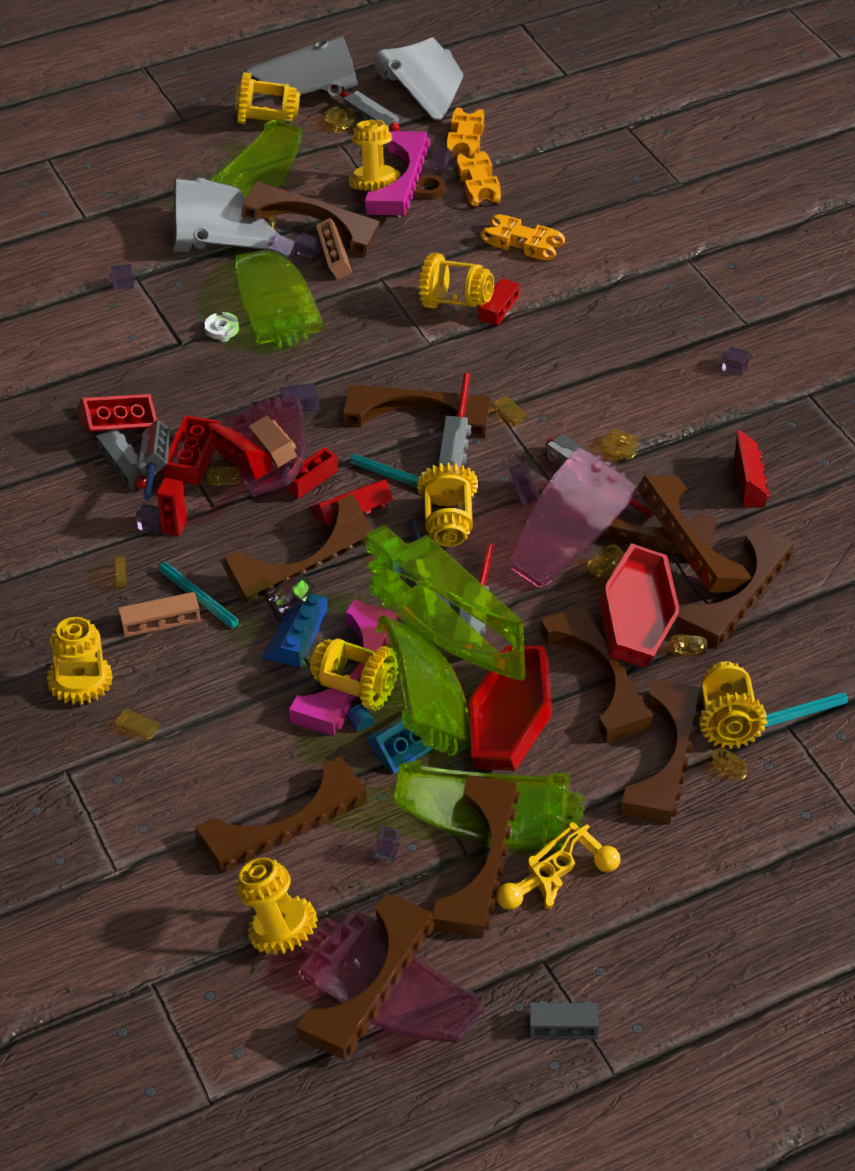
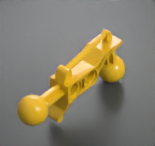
[496,822,621,910]

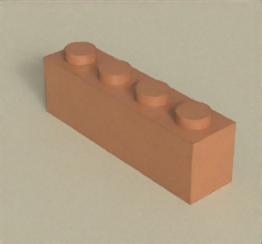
[316,218,352,280]
[249,415,297,467]
[119,592,201,637]

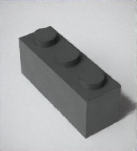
[530,1001,599,1039]

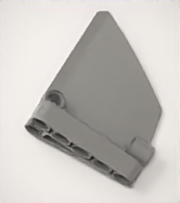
[247,36,358,96]
[374,38,463,121]
[173,178,288,253]

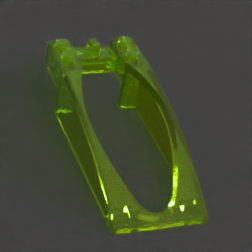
[365,525,525,681]

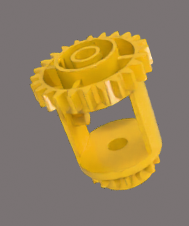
[235,72,300,124]
[348,120,400,191]
[418,252,494,309]
[417,463,478,547]
[47,617,113,705]
[310,639,399,711]
[699,661,767,749]
[236,858,318,955]

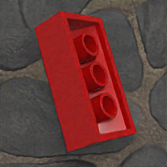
[77,394,157,432]
[207,423,274,480]
[734,430,769,508]
[309,479,393,528]

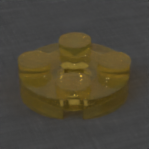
[325,107,356,132]
[601,429,638,461]
[588,544,624,578]

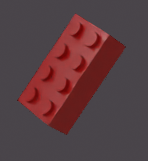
[163,415,220,485]

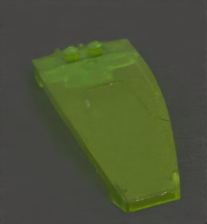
[209,119,303,198]
[236,249,323,349]
[376,615,471,756]
[394,760,585,850]

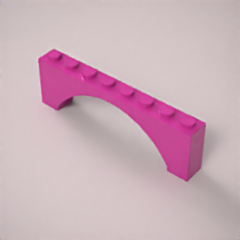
[365,131,430,215]
[289,600,399,736]

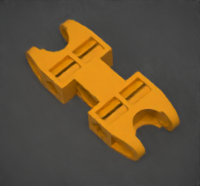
[447,108,484,159]
[457,151,501,207]
[480,214,565,261]

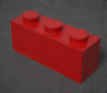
[477,278,520,326]
[285,447,338,499]
[157,478,187,536]

